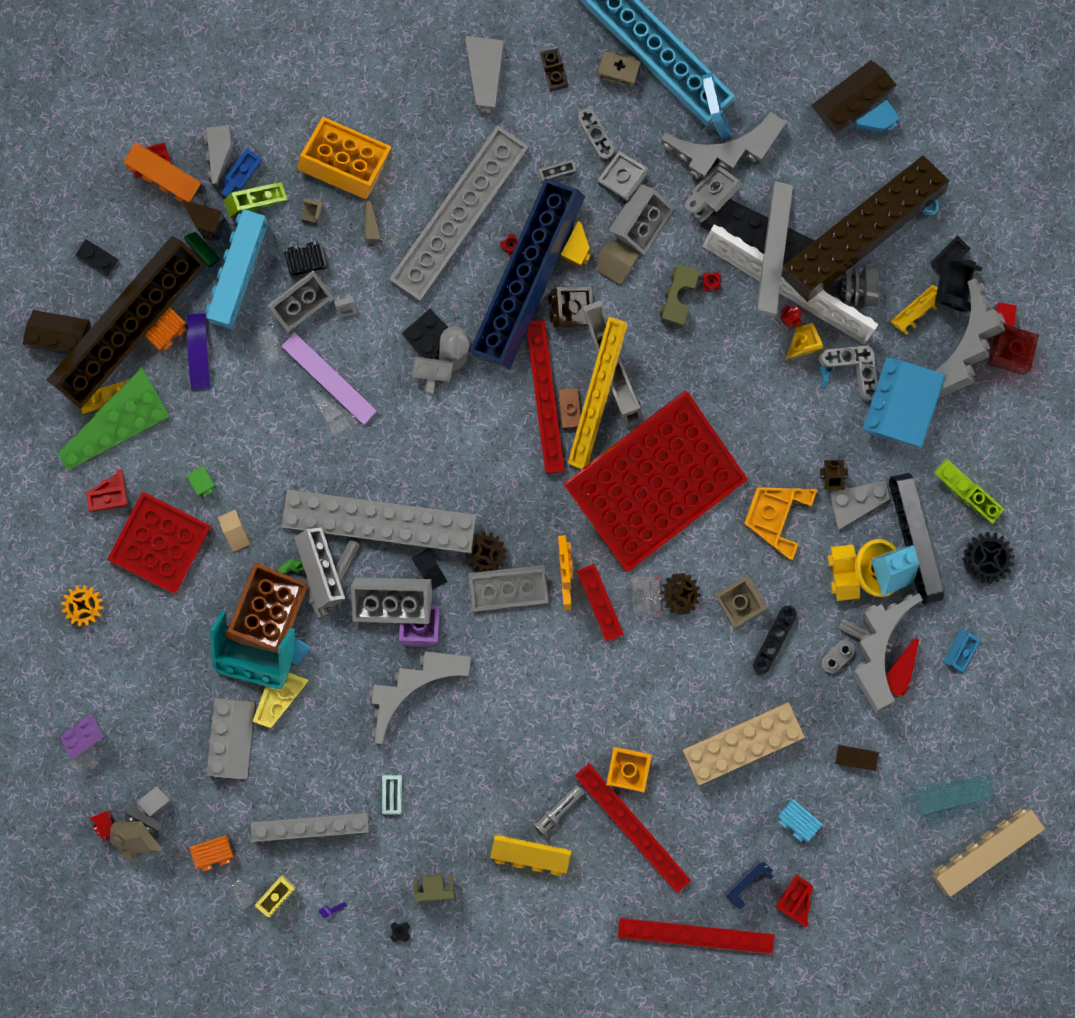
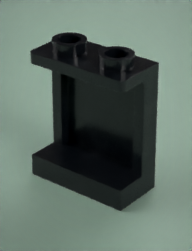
[935,255,982,312]

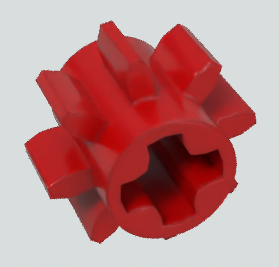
[779,304,803,328]

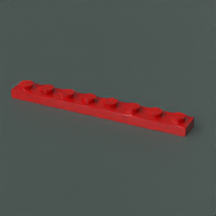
[527,320,564,474]
[575,763,692,893]
[618,918,774,954]

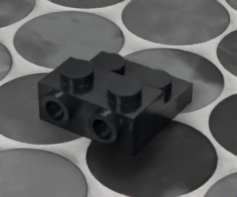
[402,308,448,359]

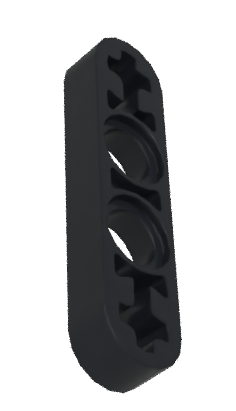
[753,605,797,674]

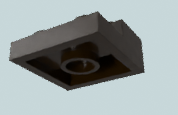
[548,287,593,328]

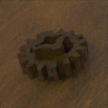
[465,532,507,572]
[660,573,701,615]

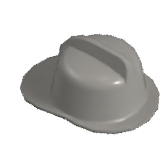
[439,326,470,371]

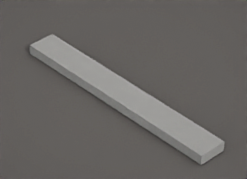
[756,181,793,317]

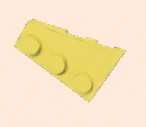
[253,673,309,728]

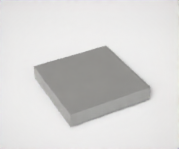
[597,151,650,201]

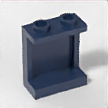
[724,861,774,909]

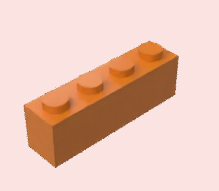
[123,142,202,203]

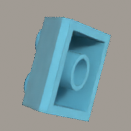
[871,545,919,596]

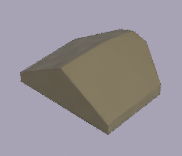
[598,240,640,285]

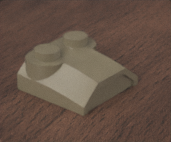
[714,575,767,628]
[110,821,162,861]

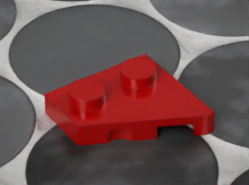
[86,469,128,513]
[774,874,813,927]

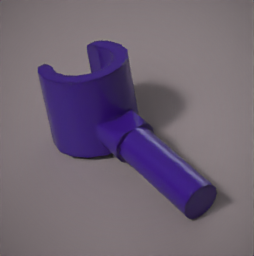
[319,902,347,918]

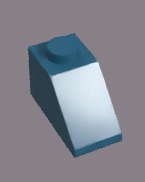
[854,100,900,133]

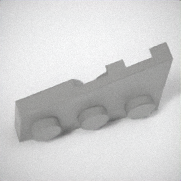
[829,481,890,530]

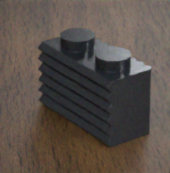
[284,241,328,277]

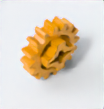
[61,585,104,627]

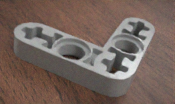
[819,346,878,402]

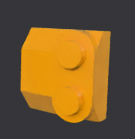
[606,747,652,793]

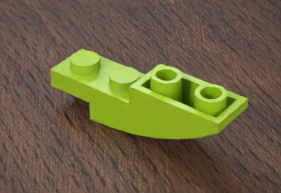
[933,459,1005,524]

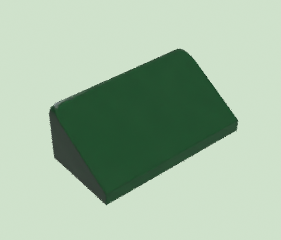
[183,232,220,268]

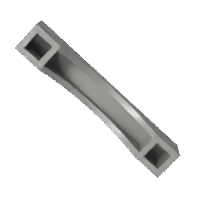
[251,813,370,842]

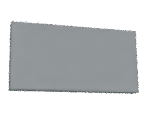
[468,565,549,612]

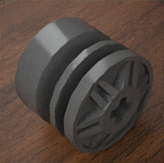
[840,266,879,306]

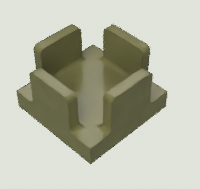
[413,873,455,902]

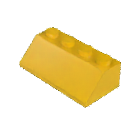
[490,835,571,876]

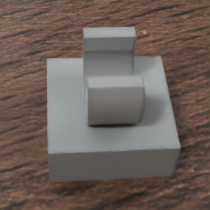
[334,294,357,318]

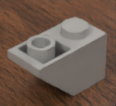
[137,786,172,817]

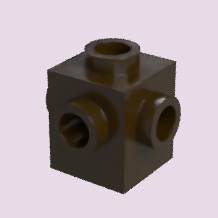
[820,460,848,490]

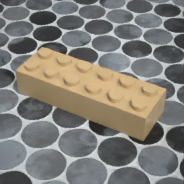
[682,702,805,785]
[931,808,1045,897]

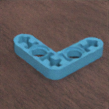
[702,73,732,140]

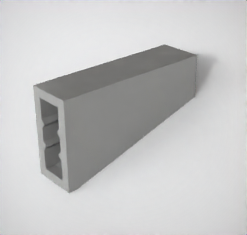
[465,36,504,113]

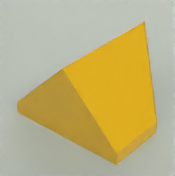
[785,323,823,360]

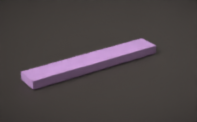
[281,332,377,425]

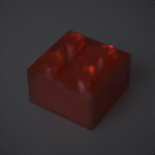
[988,324,1039,375]

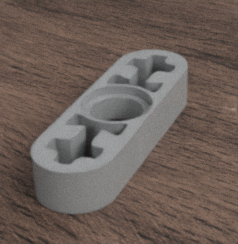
[578,108,614,160]

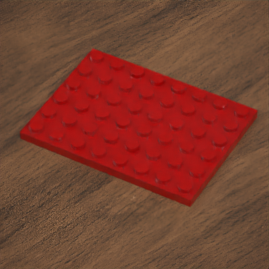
[563,390,748,572]

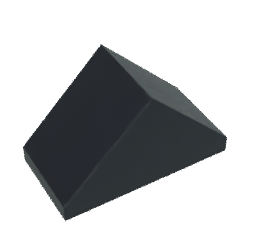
[412,549,447,590]

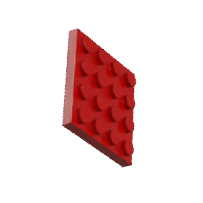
[107,491,212,594]

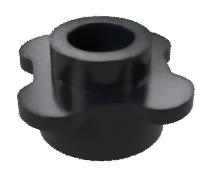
[390,922,410,942]

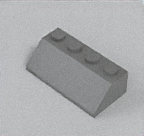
[351,577,432,624]
[206,698,255,779]

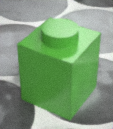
[186,466,216,497]

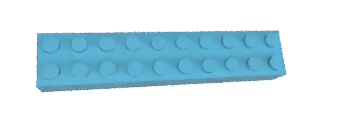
[579,0,735,127]

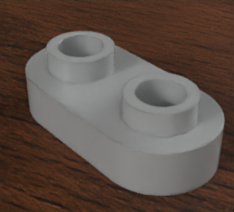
[821,640,855,673]

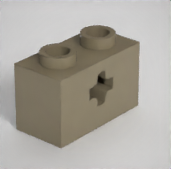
[597,51,640,87]

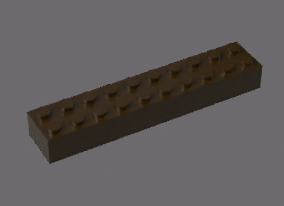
[781,155,950,302]
[46,236,206,409]

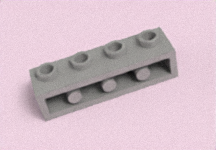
[294,527,345,609]

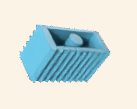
[777,799,823,842]

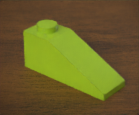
[223,182,288,218]

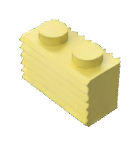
[255,875,296,917]

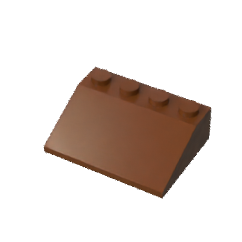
[224,562,308,654]

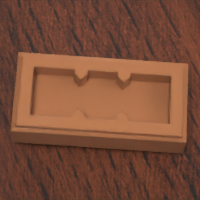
[559,388,581,429]

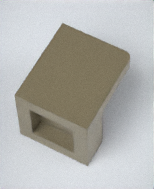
[301,198,324,225]

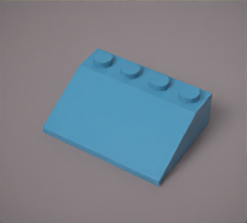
[863,357,946,448]

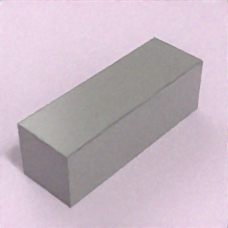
[539,160,576,183]

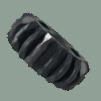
[962,532,1015,584]

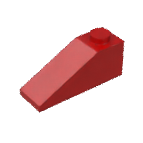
[885,637,919,697]

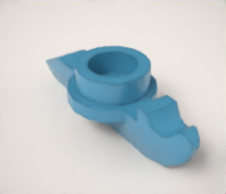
[820,356,834,387]

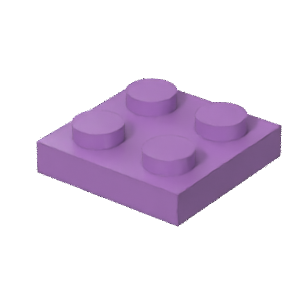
[60,714,104,760]

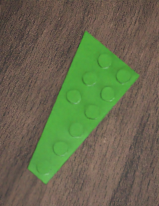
[58,366,170,470]

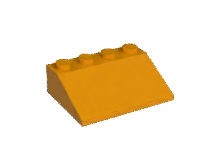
[297,117,392,200]

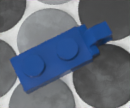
[221,149,263,198]

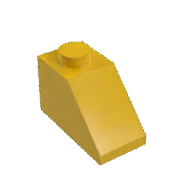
[560,221,591,268]

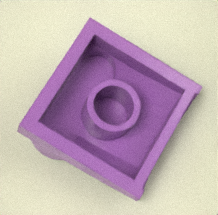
[399,606,439,647]

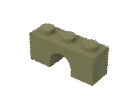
[659,264,700,327]

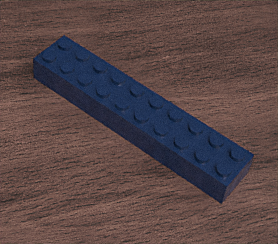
[469,178,585,370]

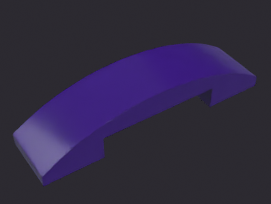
[187,313,210,390]

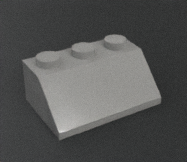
[608,184,675,255]
[267,270,333,332]

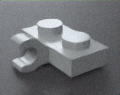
[411,357,453,394]

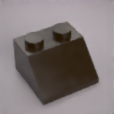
[183,201,225,241]

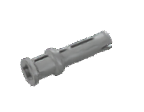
[533,785,584,836]

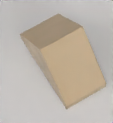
[218,509,251,552]

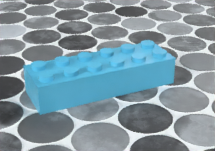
[205,209,268,330]

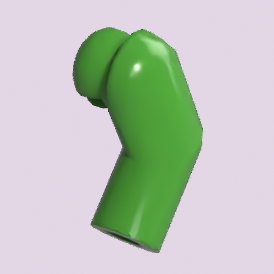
[276,559,304,575]

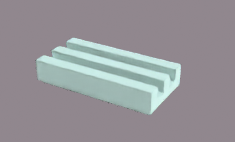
[382,775,402,814]

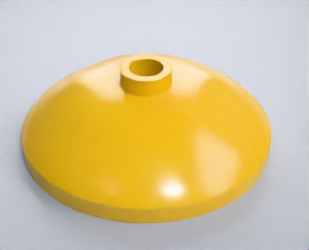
[855,539,897,597]

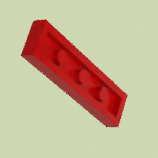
[577,564,624,642]

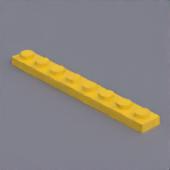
[568,317,628,469]

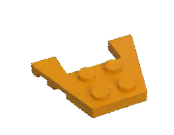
[744,487,817,560]
[558,535,573,611]

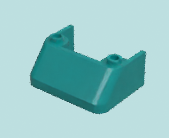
[210,610,295,689]

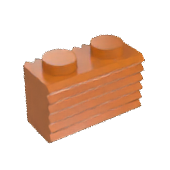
[145,307,187,352]
[189,835,235,872]

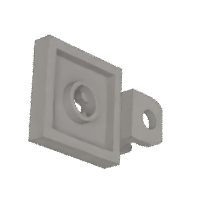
[684,164,743,222]

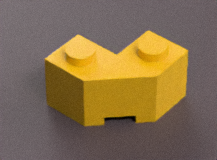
[827,545,860,601]

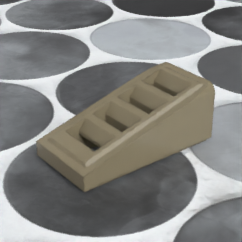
[365,201,381,242]

